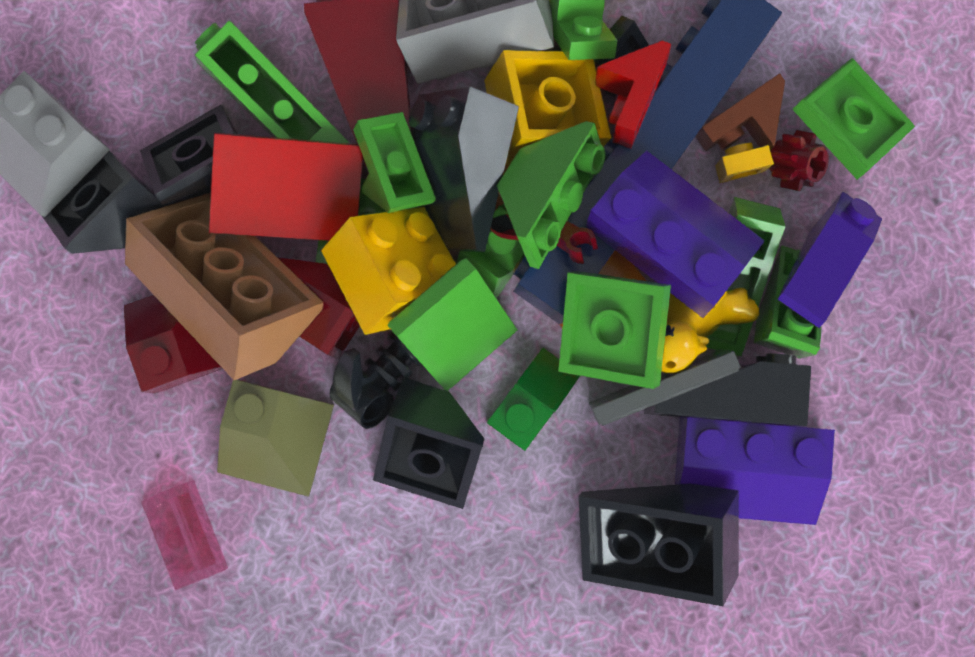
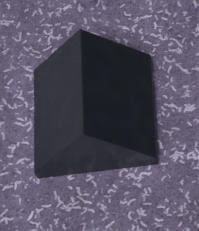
[140,105,238,206]

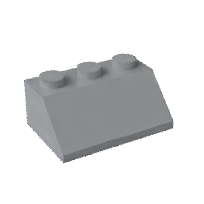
[396,0,554,84]

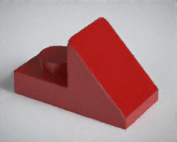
[595,40,671,149]

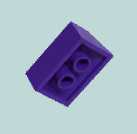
[585,150,765,318]
[675,417,835,525]

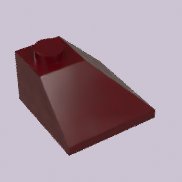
[124,295,223,394]

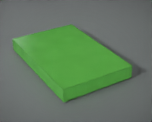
[388,257,518,391]

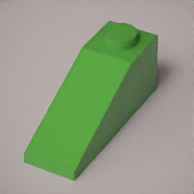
[706,197,786,357]

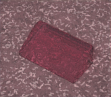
[141,480,228,590]

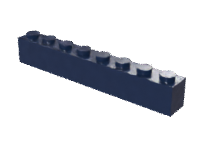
[513,0,782,325]

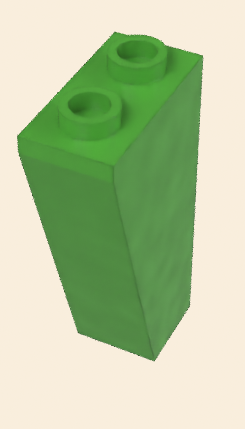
[195,20,350,144]

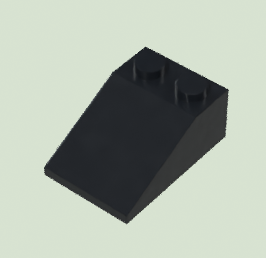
[409,87,519,252]
[644,353,811,427]
[578,483,739,607]

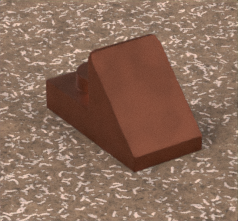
[695,73,785,151]

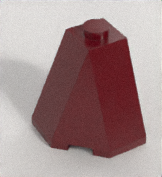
[277,257,360,359]

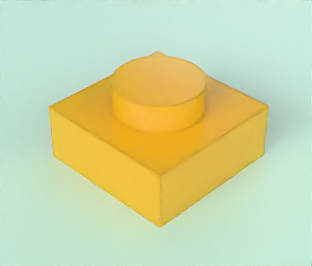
[715,142,774,183]

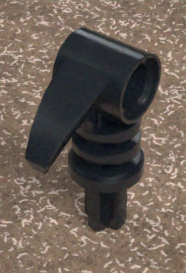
[329,330,423,429]

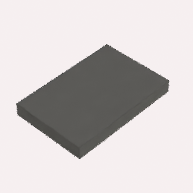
[589,349,741,426]

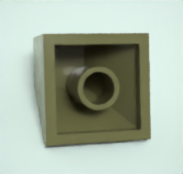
[217,380,334,497]

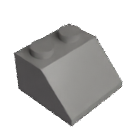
[0,71,110,218]

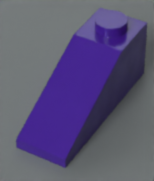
[778,192,882,328]

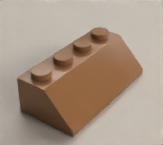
[125,193,324,380]

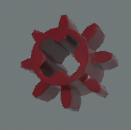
[769,130,829,191]

